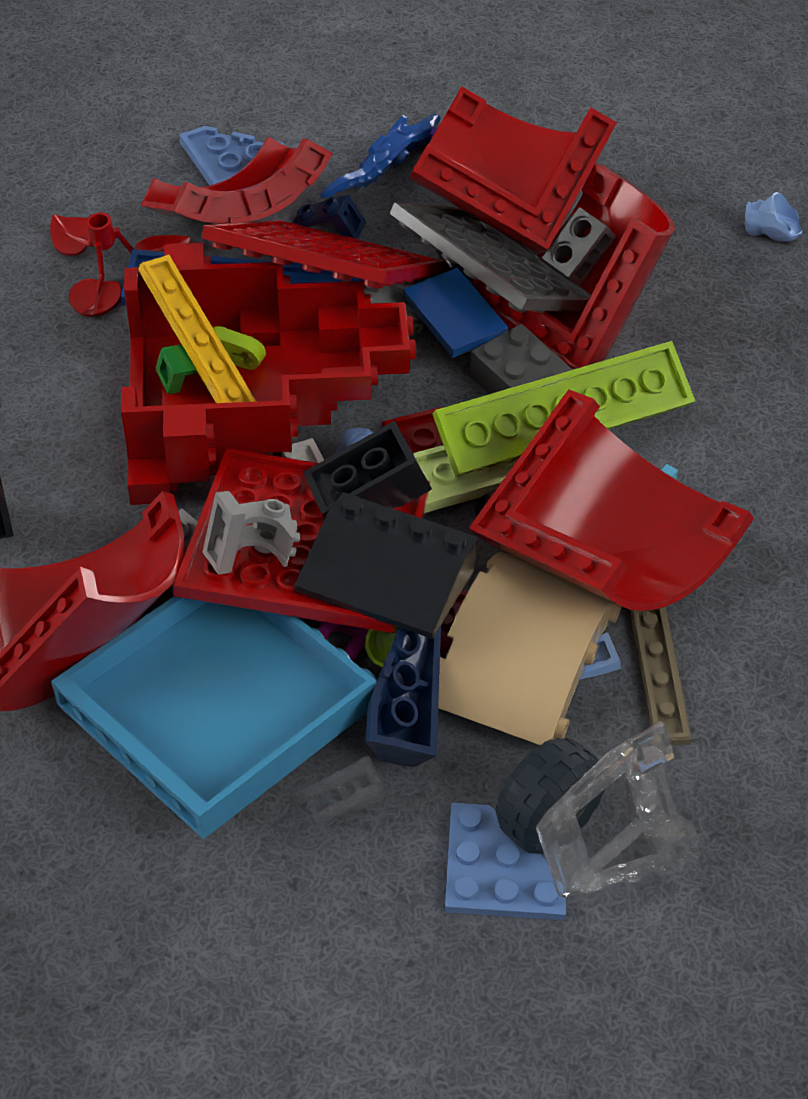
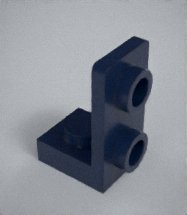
[293,195,366,239]

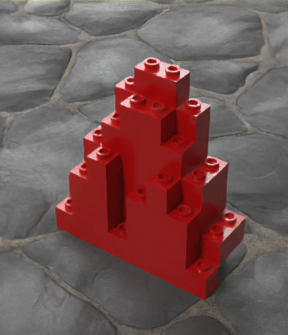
[121,242,416,505]

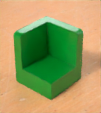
[155,344,198,395]

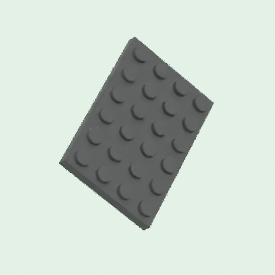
[390,202,591,313]

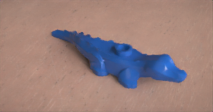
[320,113,441,199]

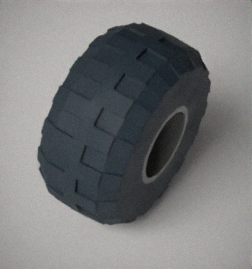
[496,738,607,854]

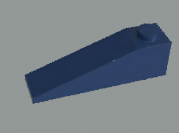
[366,625,441,767]

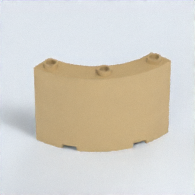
[438,551,622,745]

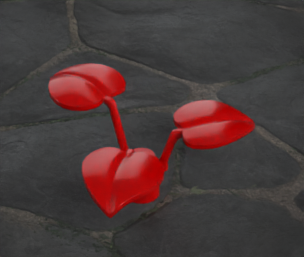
[50,212,191,317]

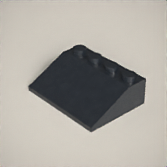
[294,492,478,639]

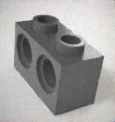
[542,207,617,286]

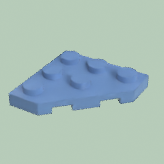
[179,126,285,185]
[445,803,566,920]

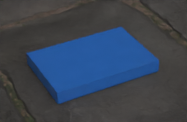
[403,268,508,358]

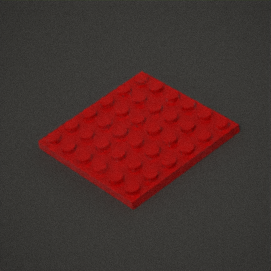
[202,219,446,288]
[173,448,431,633]

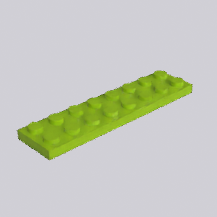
[432,341,695,477]

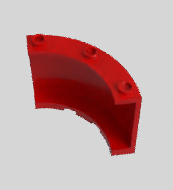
[141,137,333,224]

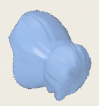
[744,192,802,242]

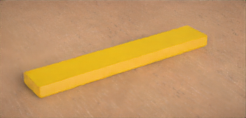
[138,255,256,403]

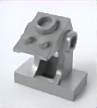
[202,491,300,575]

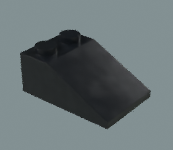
[303,421,432,518]

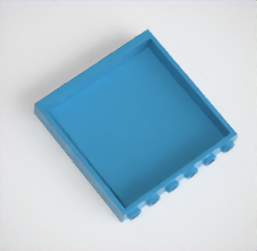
[51,596,377,840]

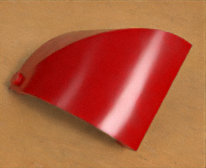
[408,86,617,254]
[472,163,675,370]
[469,389,754,611]
[0,491,185,712]

